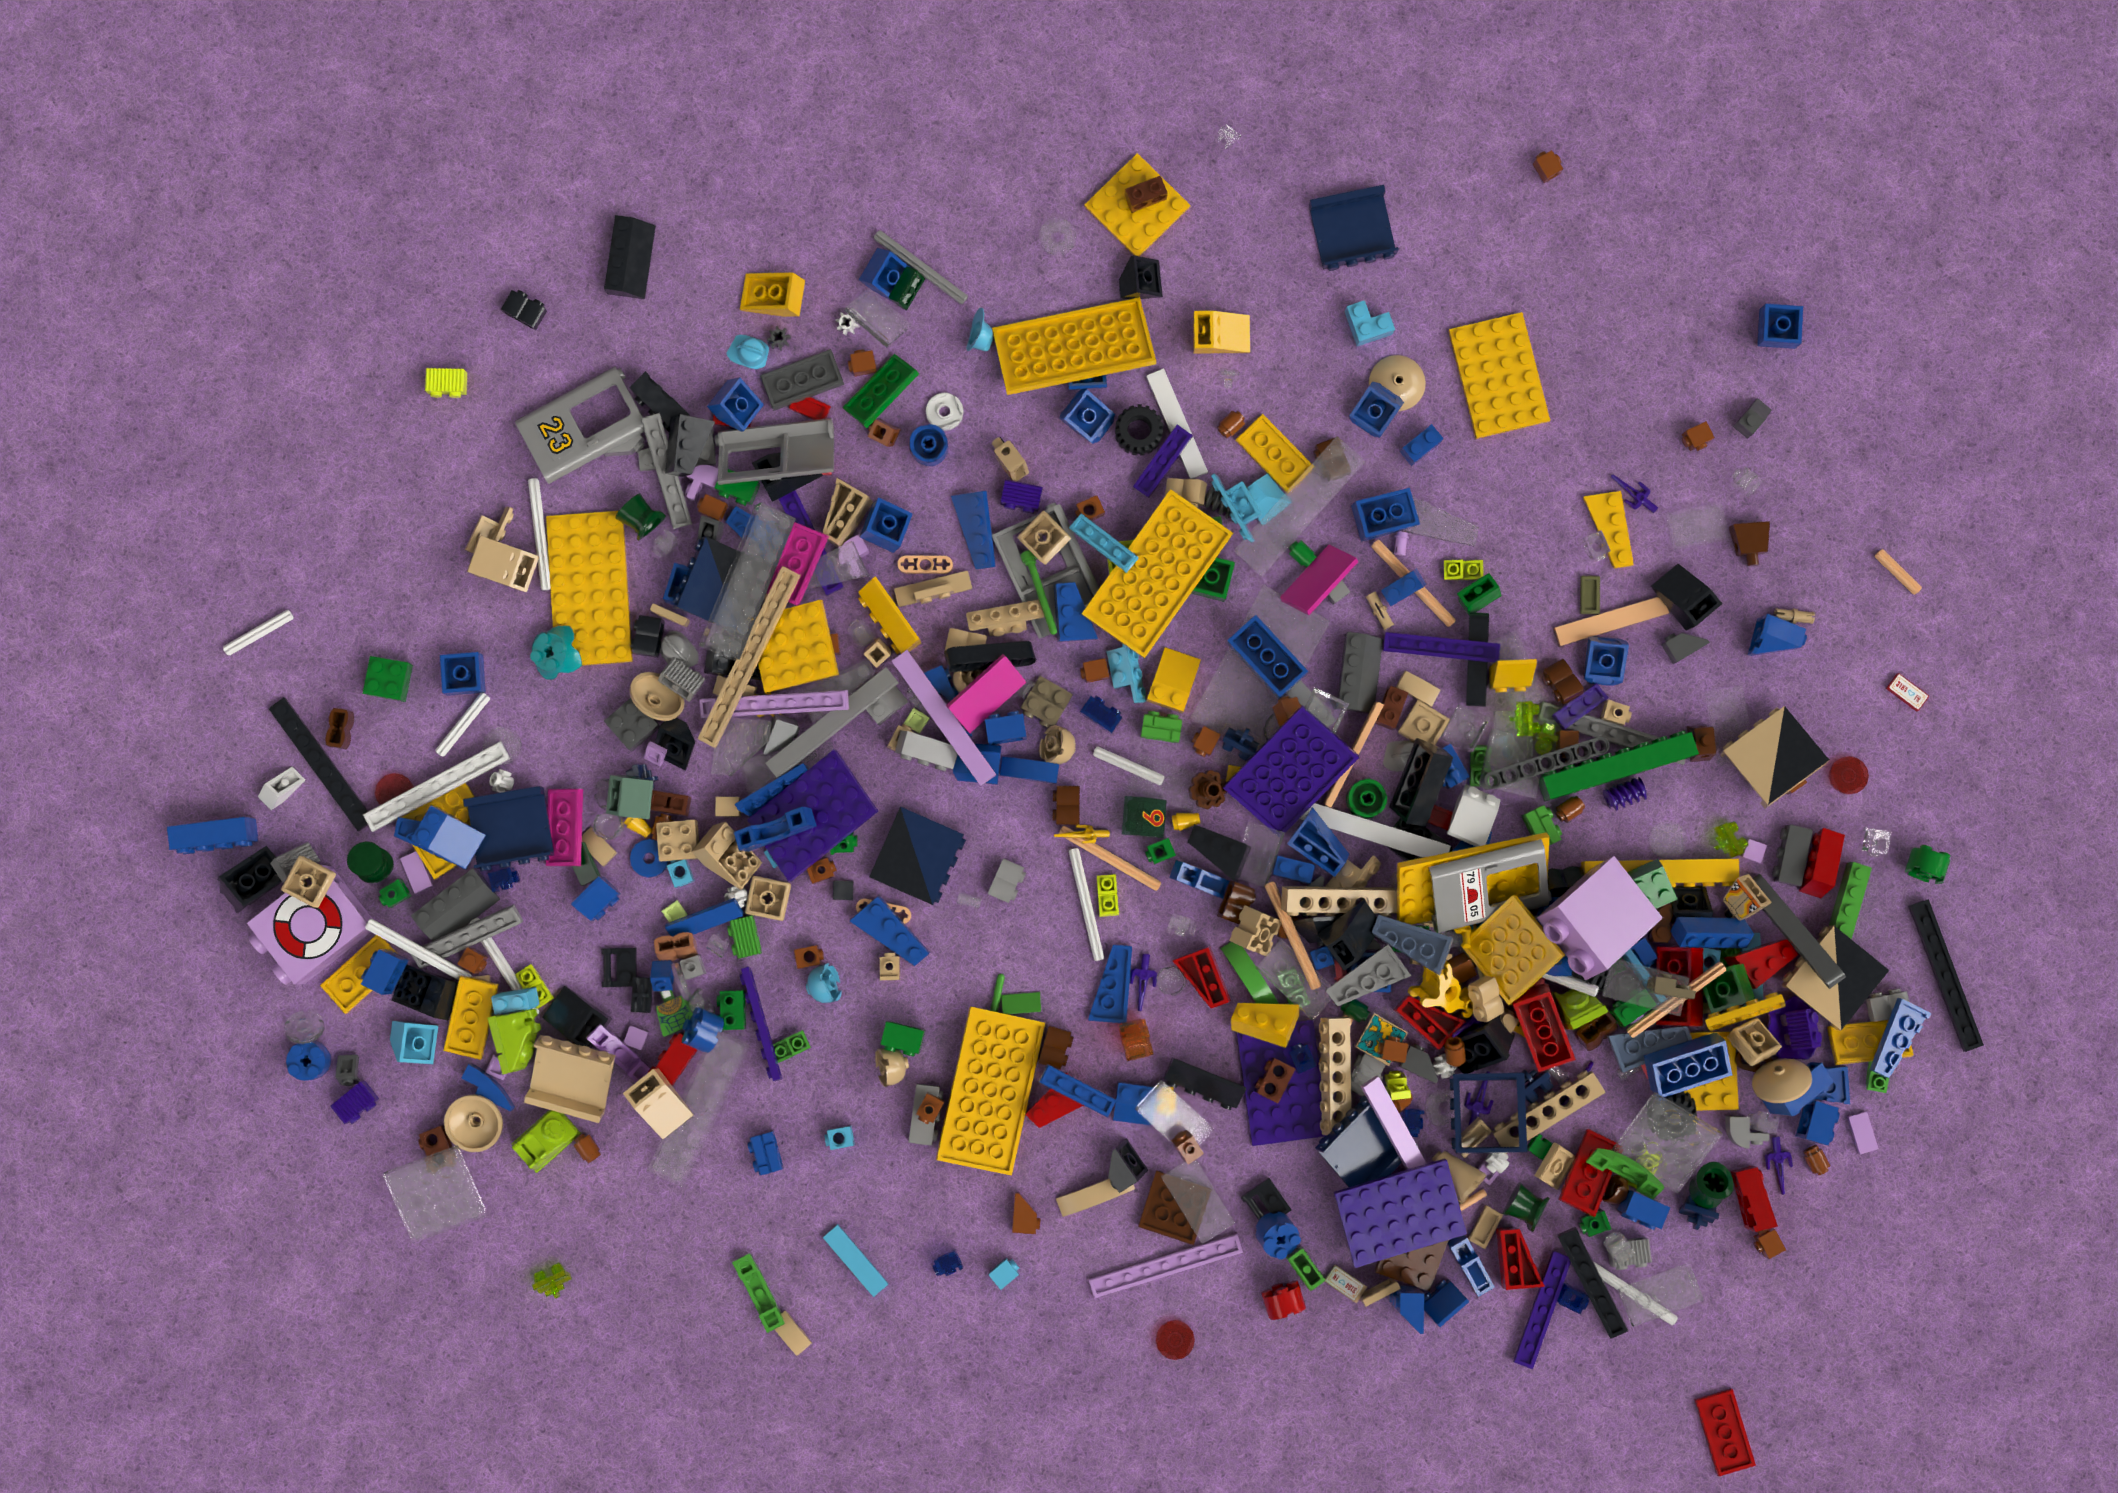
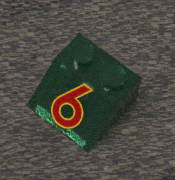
[1122,796,1167,838]

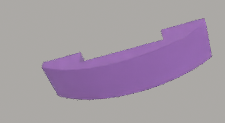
[586,1024,650,1082]

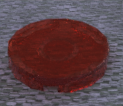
[1829,756,1869,795]
[375,773,414,805]
[1156,1320,1195,1360]

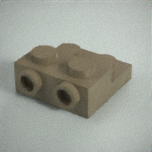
[1021,676,1073,728]
[1647,973,1696,999]

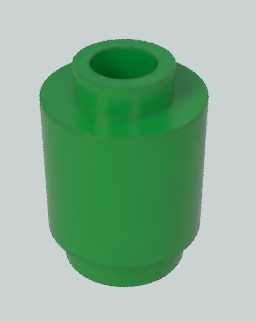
[1288,540,1317,568]

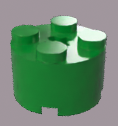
[1346,779,1387,819]
[1905,845,1951,884]

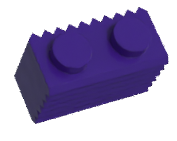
[1001,479,1043,514]
[1785,1008,1822,1051]
[330,1081,379,1124]

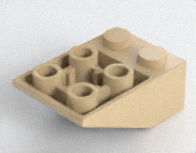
[467,536,539,593]
[692,822,762,890]
[623,1069,694,1139]

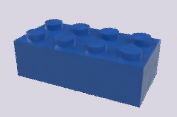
[1227,615,1308,699]
[167,817,258,855]
[1643,1032,1732,1099]

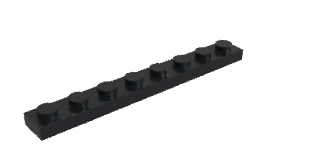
[268,697,369,831]
[1909,899,1984,1052]

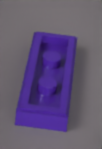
[1552,683,1609,731]

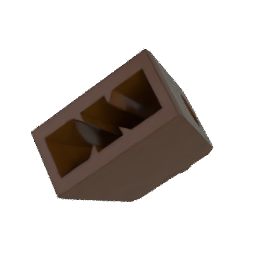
[1729,521,1770,566]
[1687,725,1716,762]

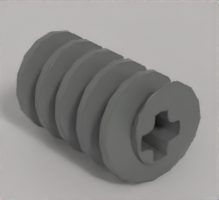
[1205,485,1234,523]

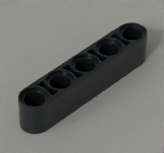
[1466,612,1489,707]
[944,641,1037,672]

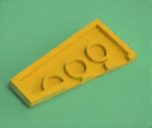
[1582,491,1634,569]

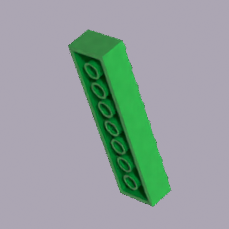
[1538,730,1699,802]

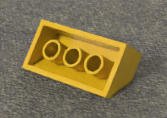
[858,576,921,654]

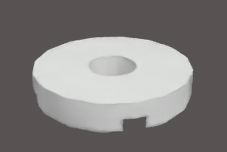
[926,392,964,431]

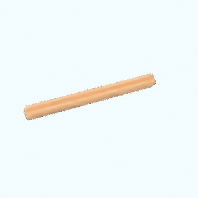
[1371,540,1456,627]
[1059,826,1161,891]
[1265,881,1321,990]
[1627,962,1726,1038]

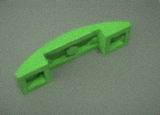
[1221,942,1278,1004]
[1586,1148,1664,1200]
[732,1253,785,1333]

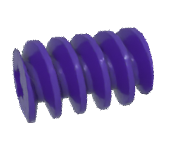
[1603,777,1647,811]

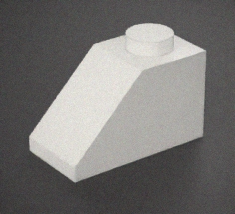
[258,767,305,810]

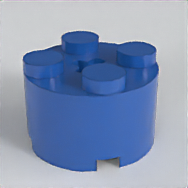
[910,424,949,466]
[682,1007,724,1053]
[286,1041,331,1081]
[1255,1212,1301,1260]

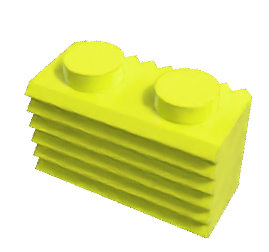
[425,368,467,398]

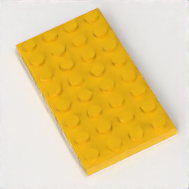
[992,297,1156,395]
[1081,489,1233,659]
[546,511,633,666]
[1397,832,1550,925]
[936,1006,1045,1176]

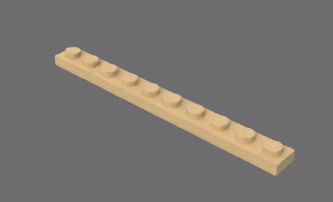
[698,566,801,748]

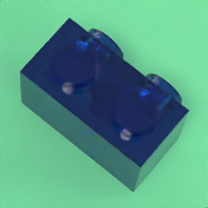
[1080,696,1123,735]

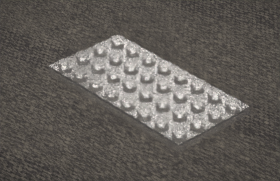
[1190,585,1330,753]

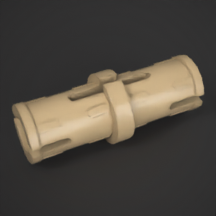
[1365,591,1394,630]
[1774,608,1815,624]

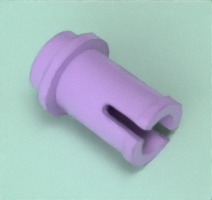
[1393,532,1410,556]

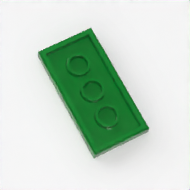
[842,353,919,428]

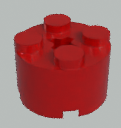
[1261,1280,1306,1320]

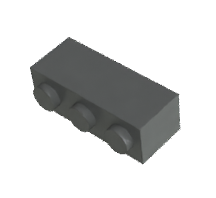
[1772,824,1813,887]

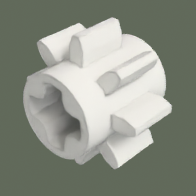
[835,311,860,335]
[490,769,514,793]
[724,886,748,908]
[1433,1054,1457,1079]
[1485,1153,1509,1174]

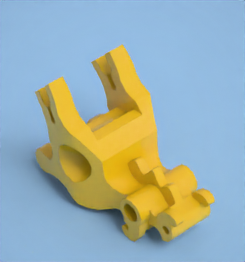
[1408,961,1473,1018]

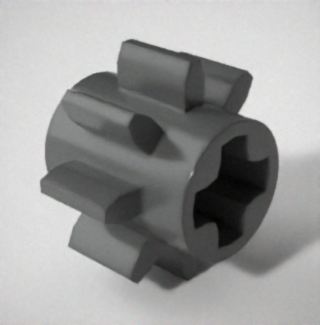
[767,326,791,351]

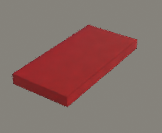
[1558,1129,1623,1217]
[1694,1388,1756,1477]

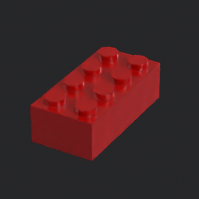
[1656,947,1703,1026]
[1513,983,1576,1072]

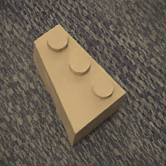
[823,478,873,549]

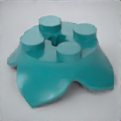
[530,626,582,680]

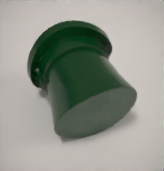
[616,493,666,541]
[347,841,394,883]
[1689,1162,1733,1209]
[1502,1182,1550,1232]

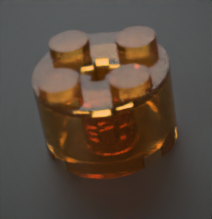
[1118,1018,1154,1062]

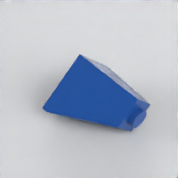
[1747,614,1807,656]

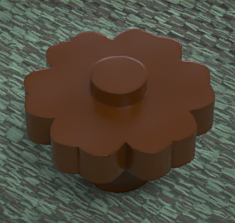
[1188,770,1227,809]

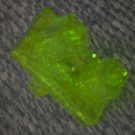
[1509,701,1540,736]
[1532,723,1558,755]
[1713,821,1749,858]
[532,1263,572,1299]

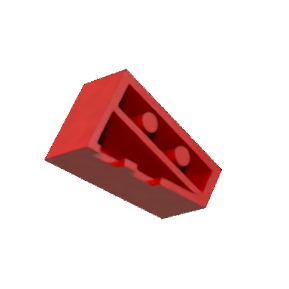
[1799,828,1845,899]
[1724,939,1798,989]
[1173,946,1231,1009]
[1393,996,1465,1050]
[1025,1072,1084,1128]
[1731,1166,1778,1232]
[1496,1227,1545,1290]

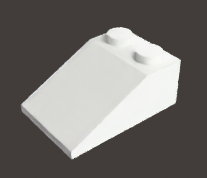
[1447,784,1501,847]

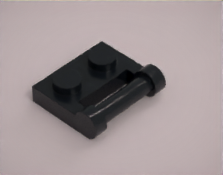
[601,948,637,987]
[1241,1177,1292,1220]

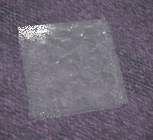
[1611,1092,1722,1194]
[383,1145,487,1243]

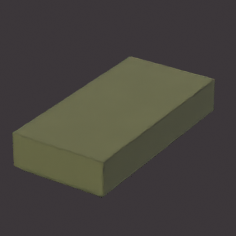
[1580,576,1600,615]

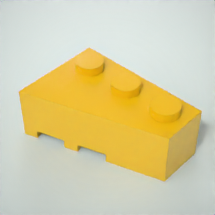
[1231,1003,1299,1048]

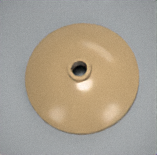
[1369,355,1426,411]
[629,672,685,721]
[1752,1058,1812,1103]
[444,1095,503,1152]

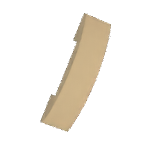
[1056,1179,1135,1217]

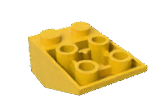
[1193,311,1250,354]

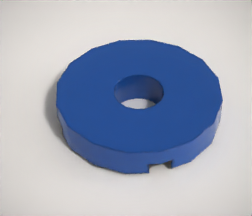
[630,839,669,878]

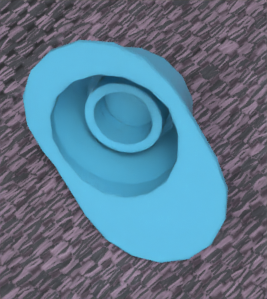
[966,308,994,351]
[727,335,769,369]

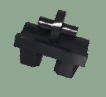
[631,977,653,1013]

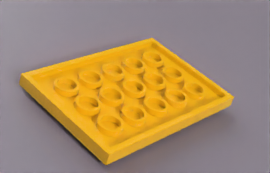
[1448,312,1550,439]

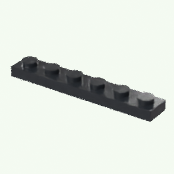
[1557,1227,1628,1339]

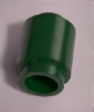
[1340,999,1370,1023]

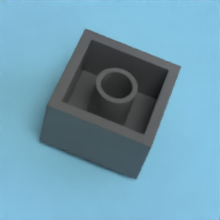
[604,698,660,751]

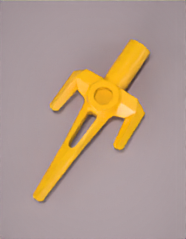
[1054,825,1110,844]
[1454,924,1477,949]

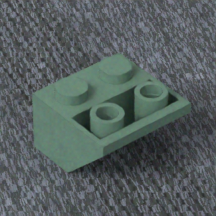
[606,775,653,819]

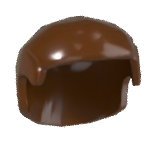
[1602,1175,1629,1204]

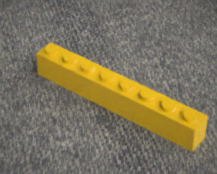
[1581,859,1740,887]

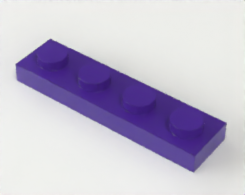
[1133,424,1193,498]

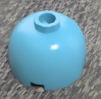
[806,963,842,1003]

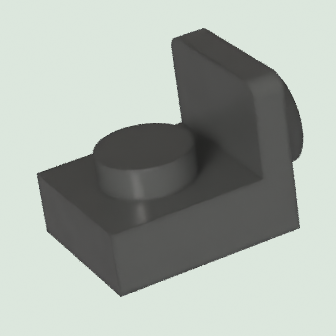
[335,1055,360,1086]

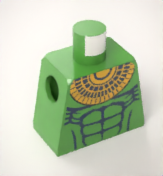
[656,990,693,1037]

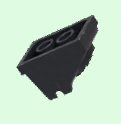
[217,845,282,913]
[1443,1015,1515,1074]

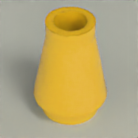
[1172,813,1201,831]
[624,817,652,838]

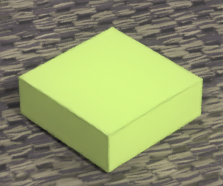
[903,708,930,734]
[661,900,688,922]

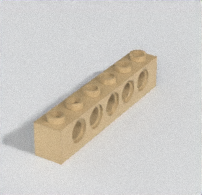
[1281,886,1397,916]
[1319,1017,1351,1136]
[1492,1070,1606,1154]

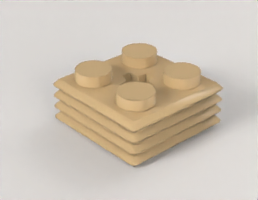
[1017,511,1071,565]
[281,856,336,908]
[745,876,791,921]
[1727,1018,1782,1066]

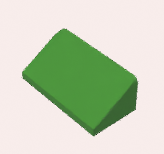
[1001,992,1041,1014]

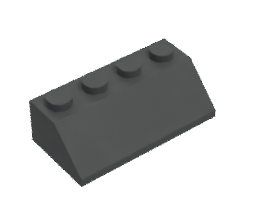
[1336,632,1383,714]
[411,868,500,941]

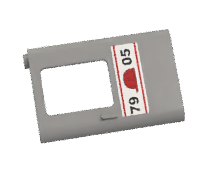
[1429,839,1552,933]

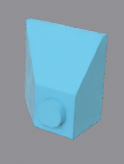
[1247,473,1292,527]
[390,1021,438,1064]

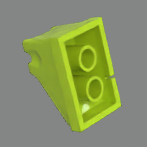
[1551,989,1608,1030]
[487,1009,541,1075]
[512,1110,582,1173]

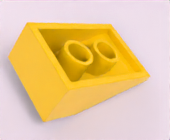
[740,272,805,317]
[1147,647,1201,713]
[1489,659,1537,693]

